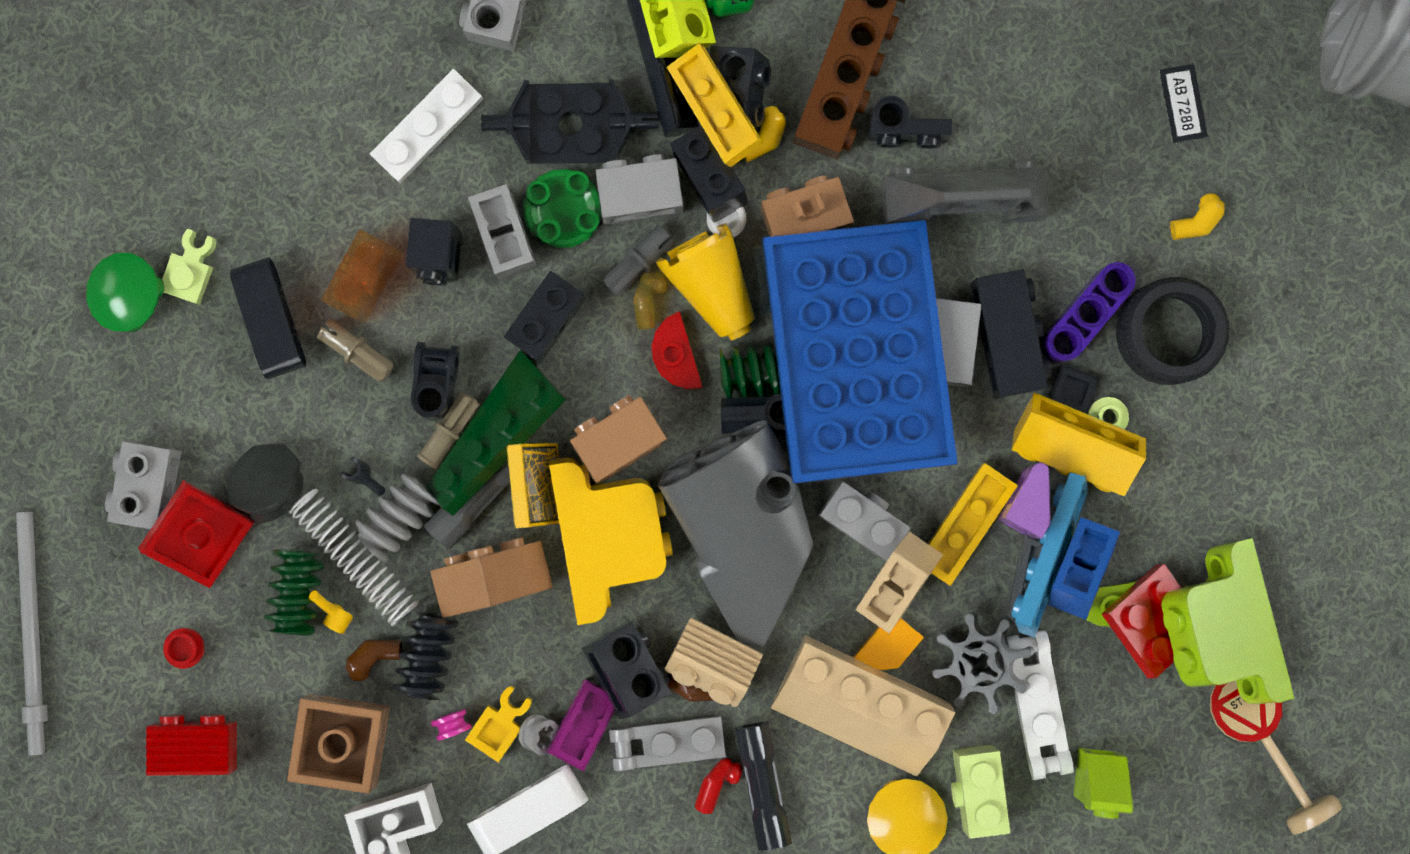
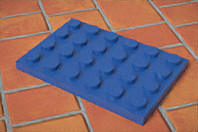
[762,220,958,484]

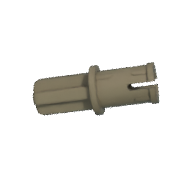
[317,318,394,382]
[417,393,480,470]

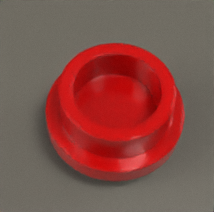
[163,628,205,669]

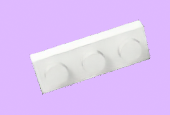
[370,69,483,184]

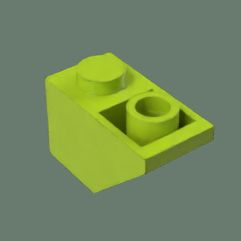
[1074,748,1133,819]

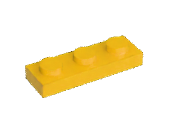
[667,43,764,167]
[928,463,1018,586]

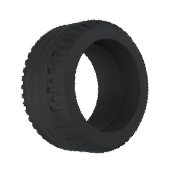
[1116,277,1230,385]

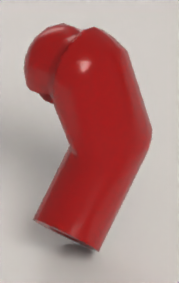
[694,758,743,814]

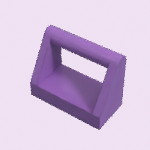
[996,463,1050,539]

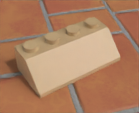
[771,635,955,777]

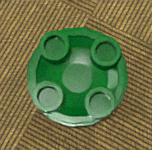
[523,169,602,248]
[86,253,164,332]

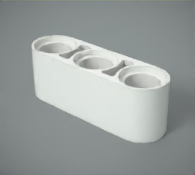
[467,764,589,854]

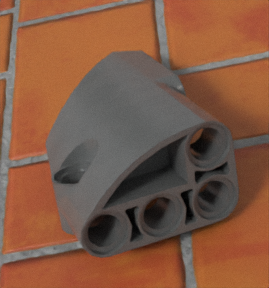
[658,420,814,647]

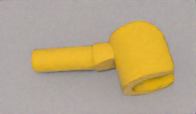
[309,591,353,634]

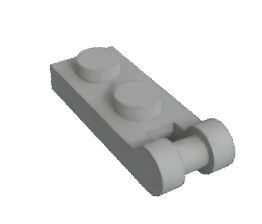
[609,715,726,771]

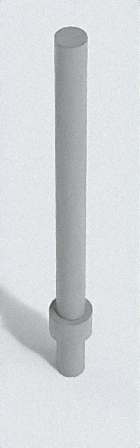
[16,512,48,756]

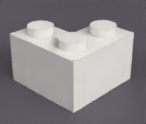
[345,783,443,854]

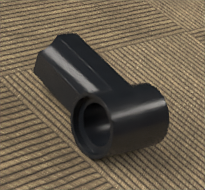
[721,393,786,434]

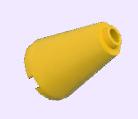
[656,223,755,340]

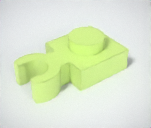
[162,229,216,305]

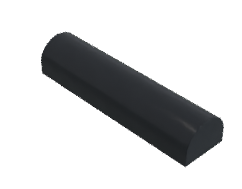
[627,0,699,138]

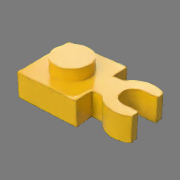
[465,685,532,763]

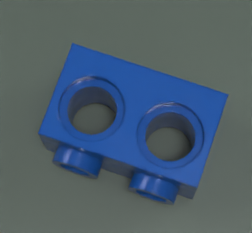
[1048,517,1120,620]

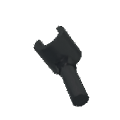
[341,457,385,496]

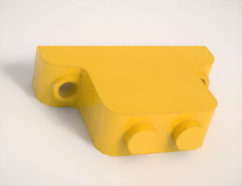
[549,458,673,625]

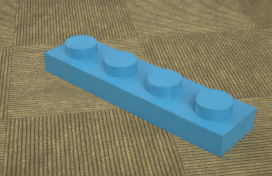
[1012,472,1089,638]

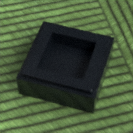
[1048,365,1100,414]

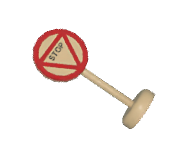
[1210,681,1343,835]

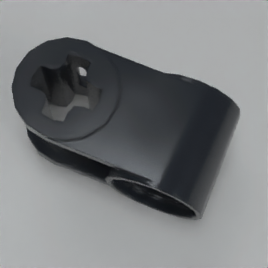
[411,342,460,421]

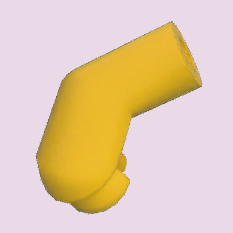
[744,106,786,162]
[1170,193,1225,240]

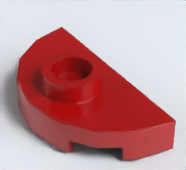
[651,311,703,390]

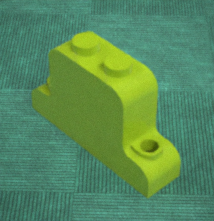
[1162,538,1295,704]

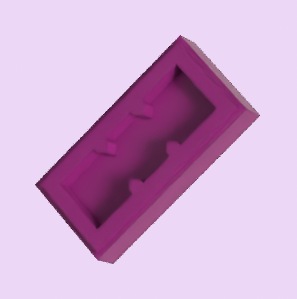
[547,679,615,771]

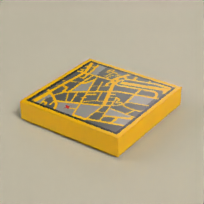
[507,443,559,528]

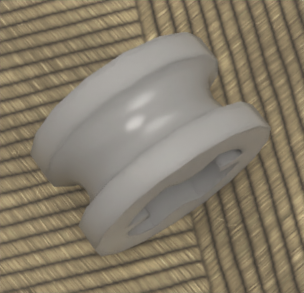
[519,714,559,755]

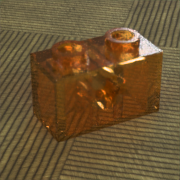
[320,229,403,324]

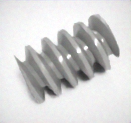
[355,473,439,563]

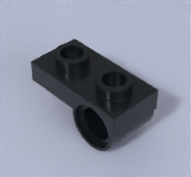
[867,96,952,149]

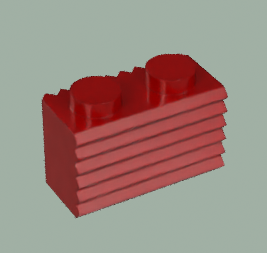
[145,714,237,776]

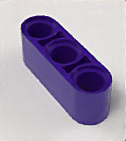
[1041,262,1136,363]

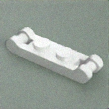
[1005,630,1074,780]

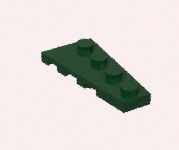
[426,350,566,516]

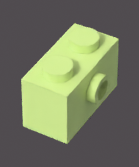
[951,745,1010,839]

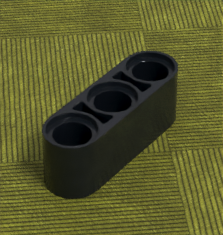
[230,257,306,380]

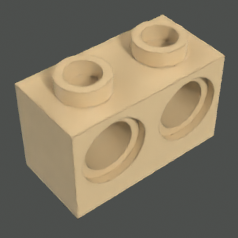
[856,532,943,633]

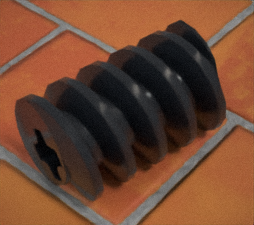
[392,612,459,700]

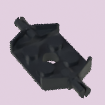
[481,79,658,164]

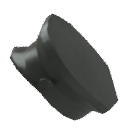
[227,444,304,524]

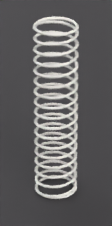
[289,489,419,626]

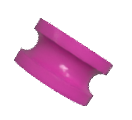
[431,708,472,741]

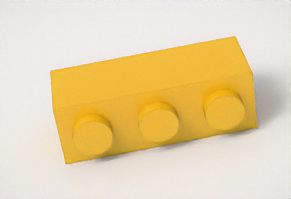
[1011,392,1146,496]

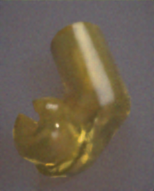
[633,271,667,330]

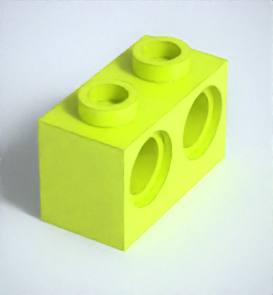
[640,0,716,58]

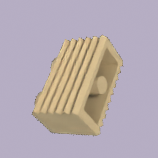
[664,617,763,707]

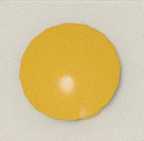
[867,779,948,854]

